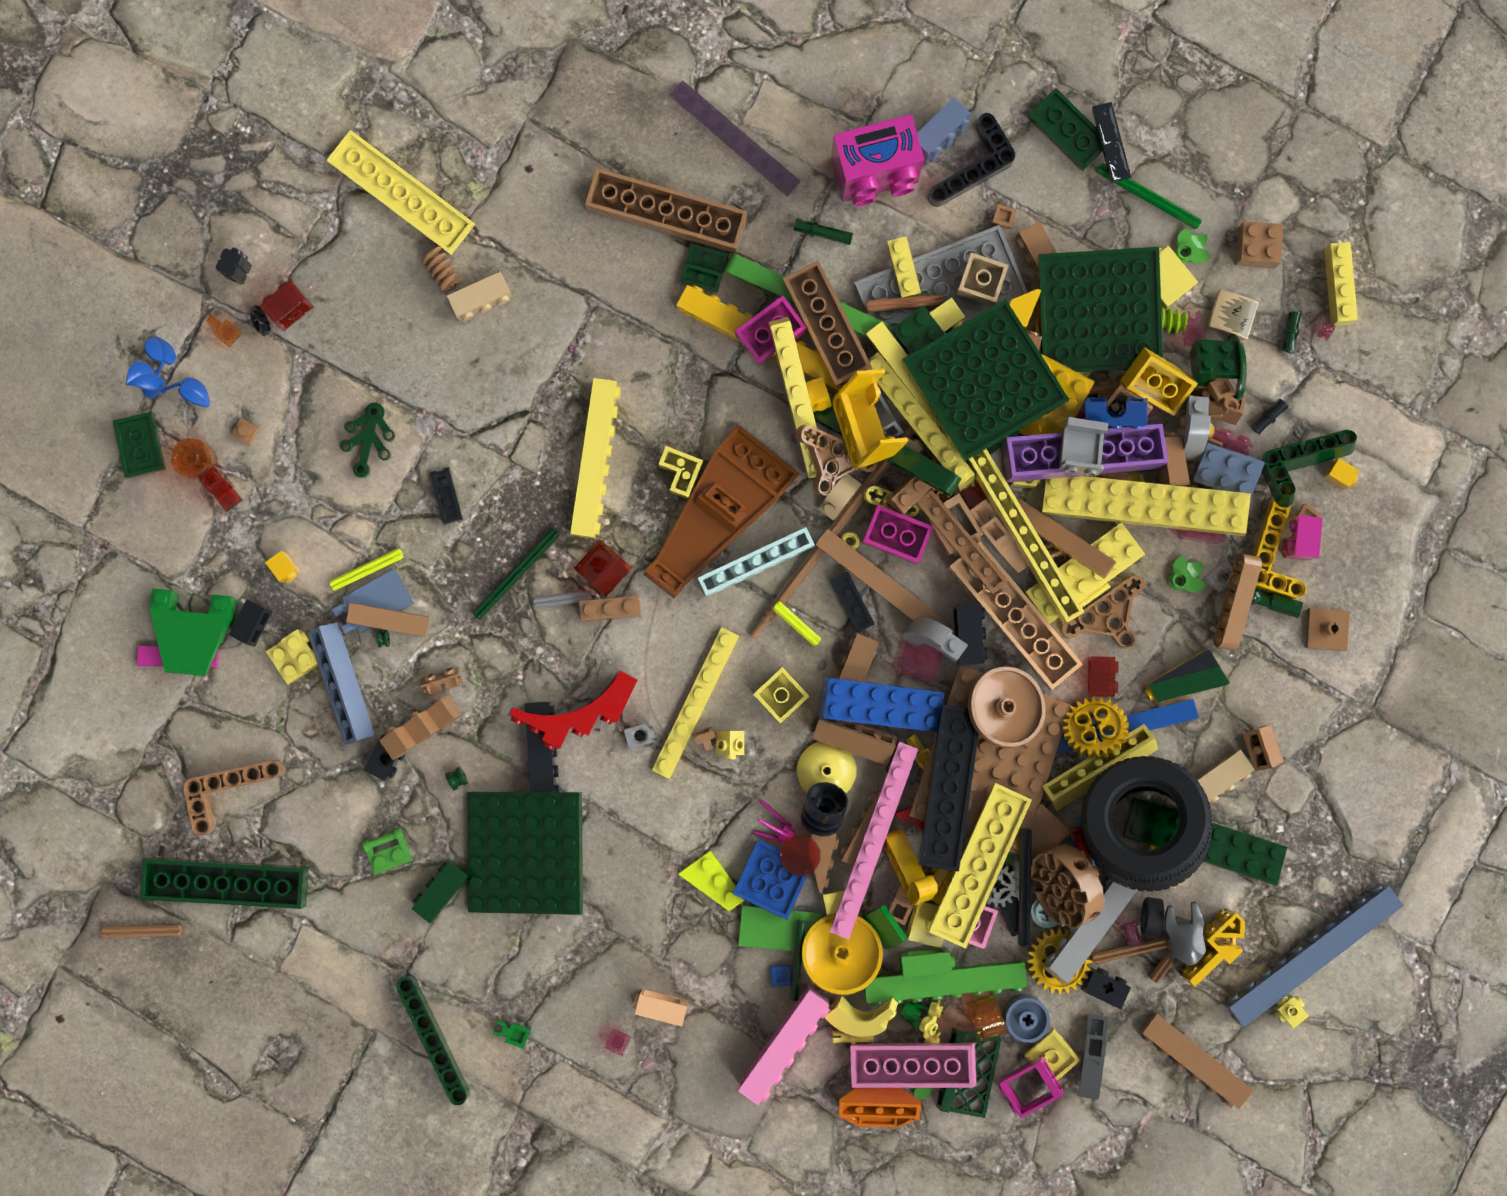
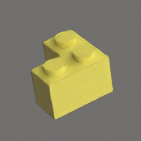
[659,446,703,499]

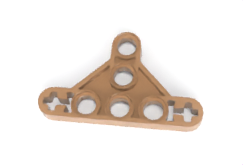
[796,425,877,495]
[1061,575,1145,648]

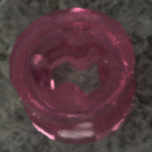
[1317,321,1336,341]

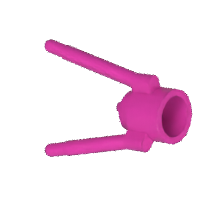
[753,799,795,844]

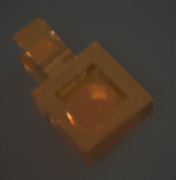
[206,315,242,348]

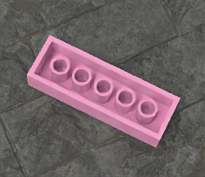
[738,985,830,1105]
[850,1043,976,1088]

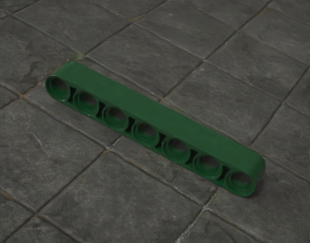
[396,975,470,1105]

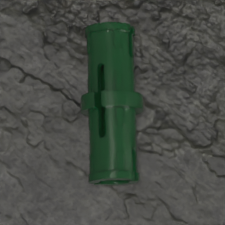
[1282,311,1302,353]

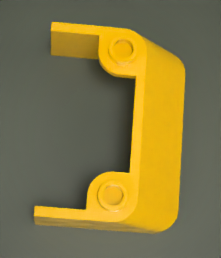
[833,369,908,468]

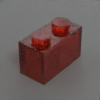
[1088,656,1119,697]

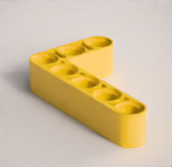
[1252,494,1306,599]

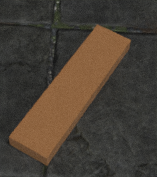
[346,602,429,637]

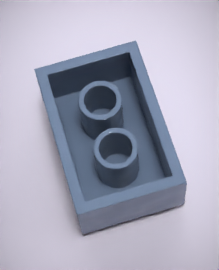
[917,97,971,166]
[1191,442,1265,500]

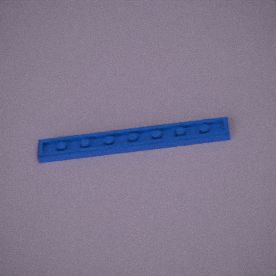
[1056,699,1199,754]

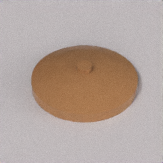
[968,667,1046,748]

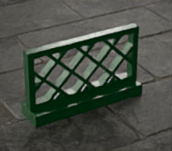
[936,1027,1001,1118]

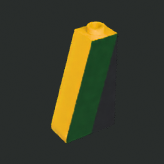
[1144,649,1230,702]

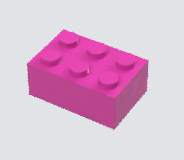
[735,296,807,367]
[862,505,933,565]

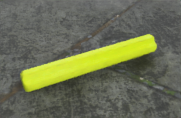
[329,548,404,591]

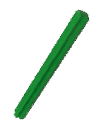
[1097,163,1202,229]

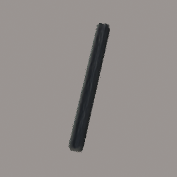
[1018,828,1032,947]

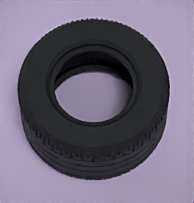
[1081,756,1212,892]

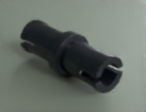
[1250,399,1288,435]

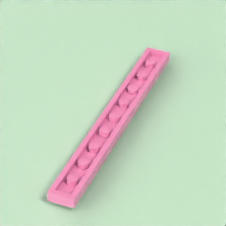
[830,742,918,939]

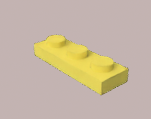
[887,236,921,298]

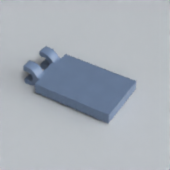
[331,569,415,634]

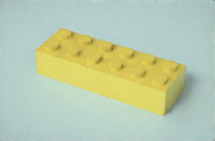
[1024,522,1145,624]

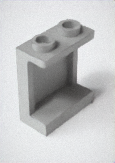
[1059,417,1108,477]

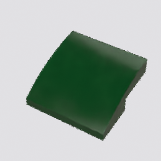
[680,243,729,292]

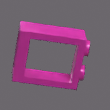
[999,1055,1063,1119]

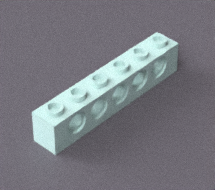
[698,527,815,597]

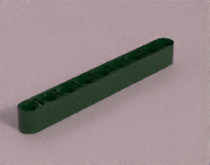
[813,405,961,496]

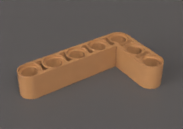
[184,760,285,835]

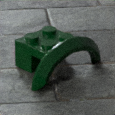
[1189,333,1247,402]

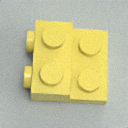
[266,629,318,685]

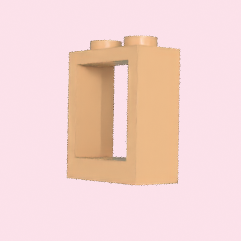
[924,494,984,556]
[632,989,688,1026]

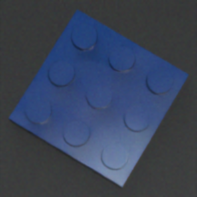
[732,839,812,920]

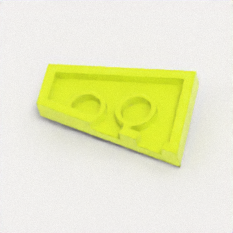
[678,850,744,911]

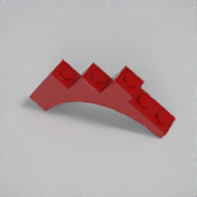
[507,671,638,750]

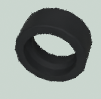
[1140,897,1164,937]

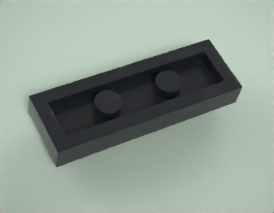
[830,572,875,633]

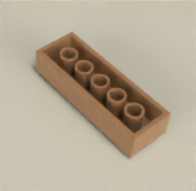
[783,260,873,388]

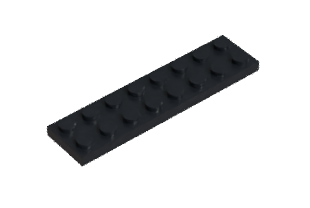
[918,704,979,872]

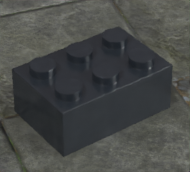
[953,603,988,666]

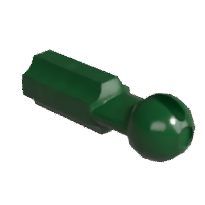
[1251,587,1303,618]

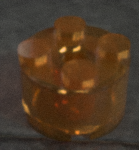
[171,438,218,481]
[966,994,1007,1042]

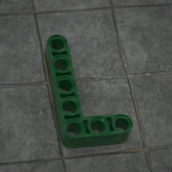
[1261,430,1357,507]

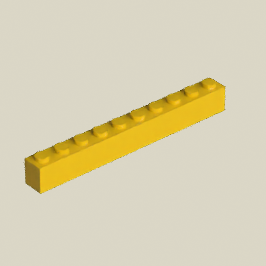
[676,285,845,393]

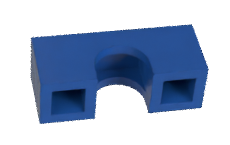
[1085,398,1148,429]

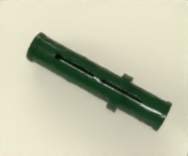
[793,218,853,245]

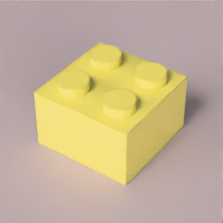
[753,667,810,724]

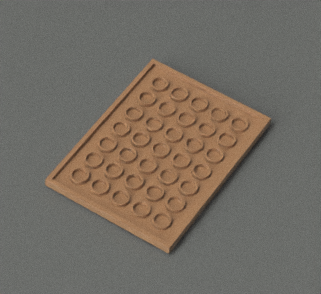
[909,665,1071,856]

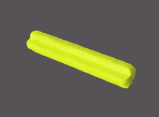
[772,601,821,646]

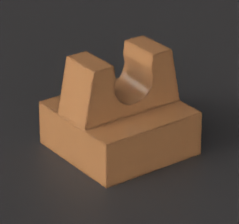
[694,727,716,751]

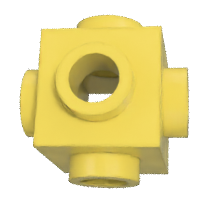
[716,731,744,759]
[1273,994,1309,1029]

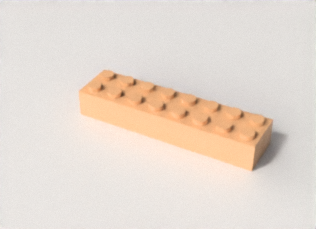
[948,541,1083,690]

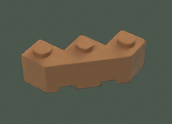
[379,696,463,760]

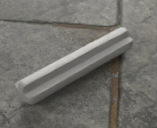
[533,590,592,608]

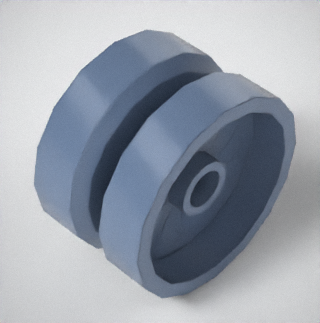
[1002,994,1050,1043]

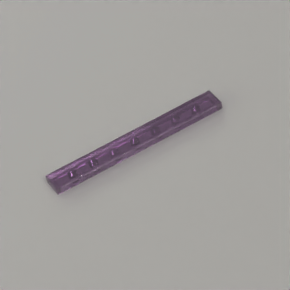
[670,80,800,197]

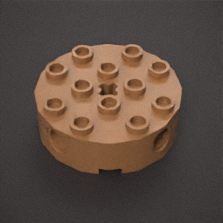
[1031,844,1105,929]

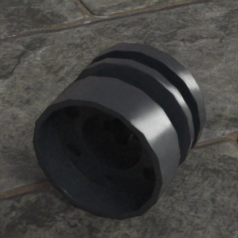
[800,782,848,837]

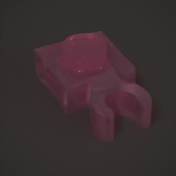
[1183,311,1205,346]

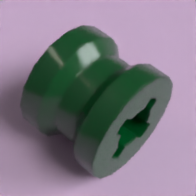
[445,766,469,791]

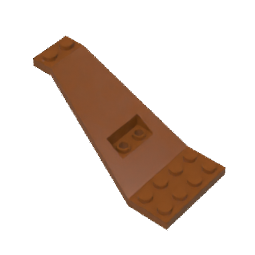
[643,425,800,599]

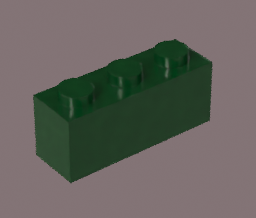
[411,860,469,923]

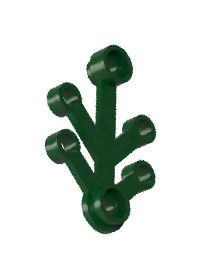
[340,402,396,478]

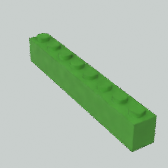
[865,960,1027,1006]

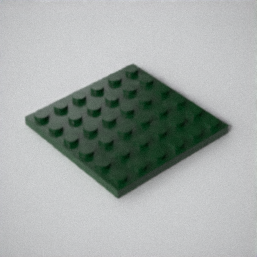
[1038,247,1163,372]
[902,299,1069,462]
[467,792,583,915]

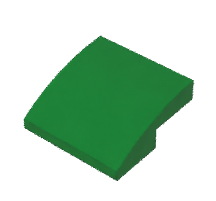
[862,904,908,949]

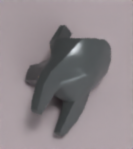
[1164,901,1206,965]

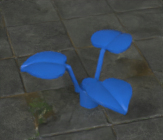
[126,336,210,407]

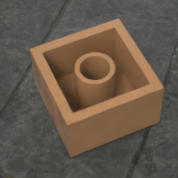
[1236,221,1284,269]

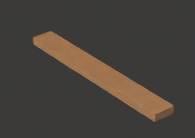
[815,529,952,629]

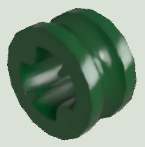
[377,630,390,648]

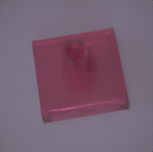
[897,641,944,683]

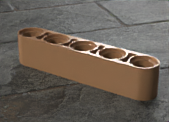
[1213,553,1262,650]

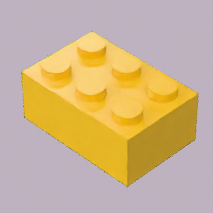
[1121,347,1198,416]

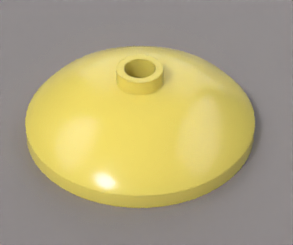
[797,742,856,793]

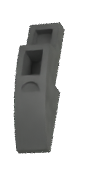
[1078,1014,1108,1100]

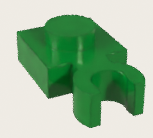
[493,1020,531,1049]

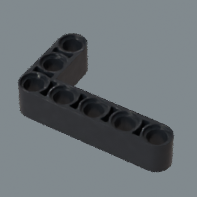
[928,113,1016,207]

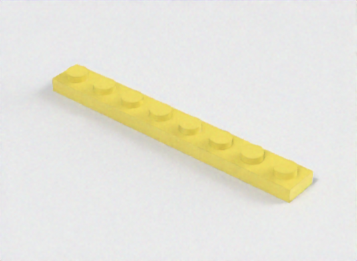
[652,627,739,779]

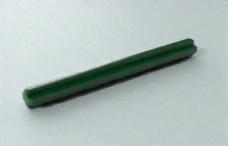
[472,528,559,620]

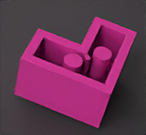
[1282,515,1323,561]

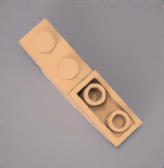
[970,498,1028,573]

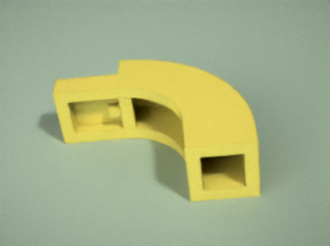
[825,996,898,1037]

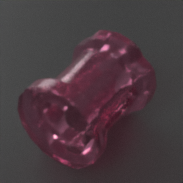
[1121,921,1143,946]

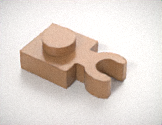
[1208,378,1239,413]

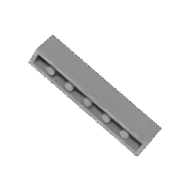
[1044,878,1138,984]

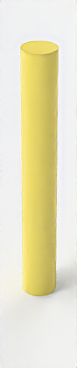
[1059,583,1111,622]

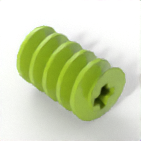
[1161,307,1188,336]

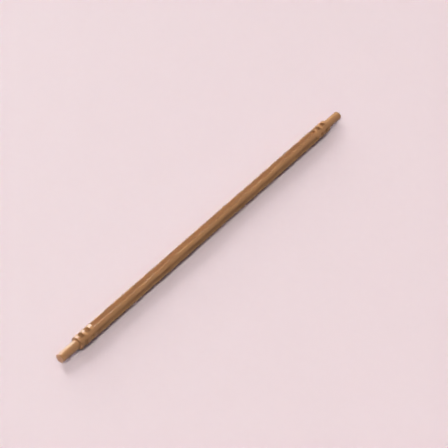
[750,425,915,640]

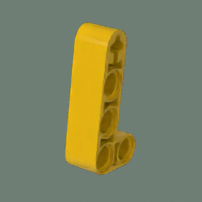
[883,829,938,906]

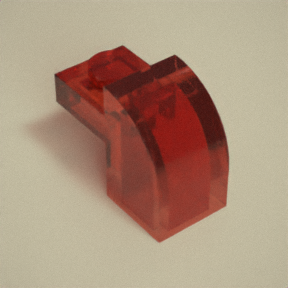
[197,465,243,512]

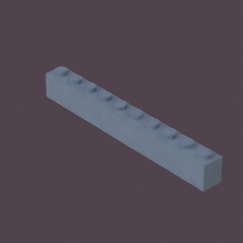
[1225,884,1404,1027]

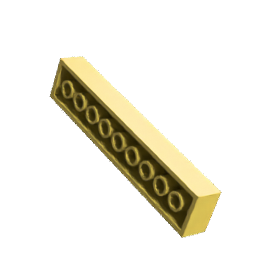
[1042,476,1251,536]

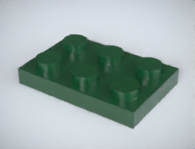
[113,412,166,479]

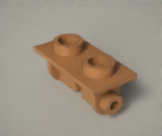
[420,667,463,696]

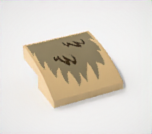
[1207,289,1259,340]

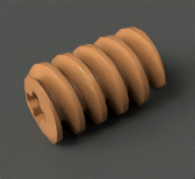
[422,247,463,292]

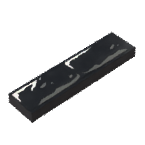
[1091,102,1131,183]

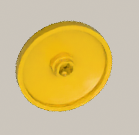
[802,913,883,995]

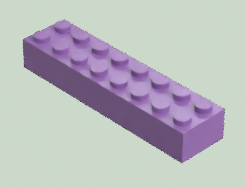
[1001,424,1168,483]

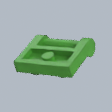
[362,827,413,875]

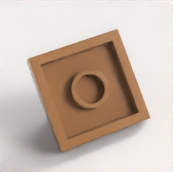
[1306,608,1350,651]

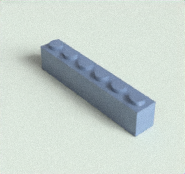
[308,622,375,745]

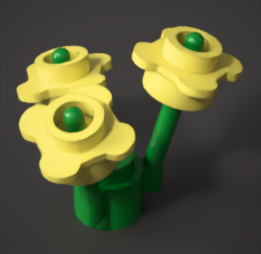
[900,1000,944,1043]

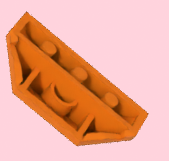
[838,1088,921,1128]

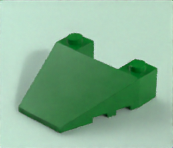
[149,588,237,677]

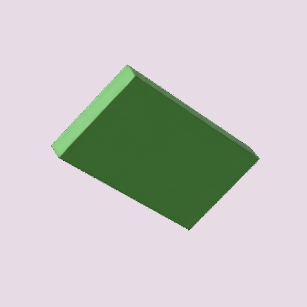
[738,905,822,951]

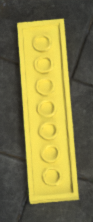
[326,130,475,255]
[928,783,1032,949]

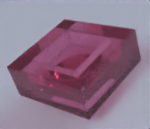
[604,1028,631,1056]

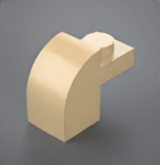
[818,474,862,521]

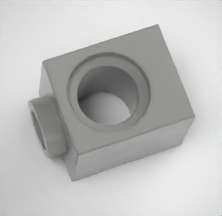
[624,723,655,749]

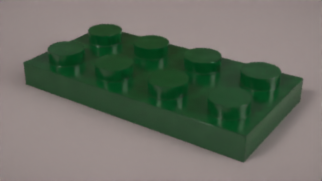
[1028,88,1103,171]

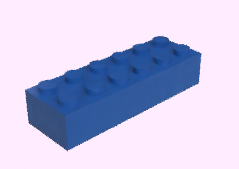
[818,677,944,732]

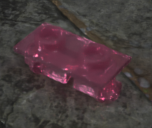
[1210,428,1253,455]

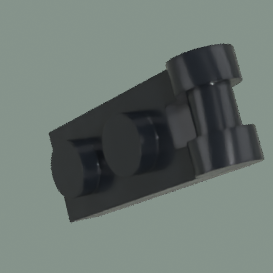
[430,467,464,525]

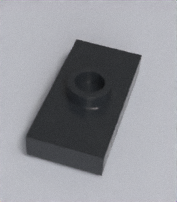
[998,891,1019,937]

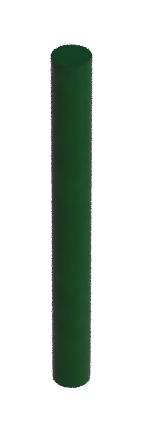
[790,920,805,1001]

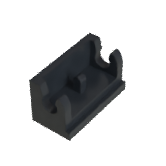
[229,599,273,647]

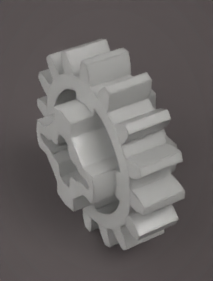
[986,866,1019,908]

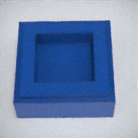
[770,964,792,987]

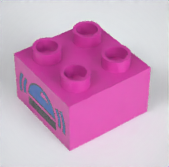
[831,114,924,207]

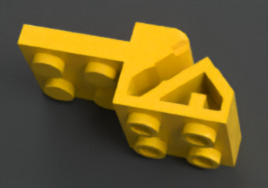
[1180,908,1245,987]

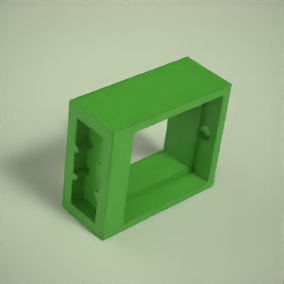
[898,948,955,978]

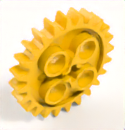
[1063,697,1129,759]
[1026,928,1092,995]

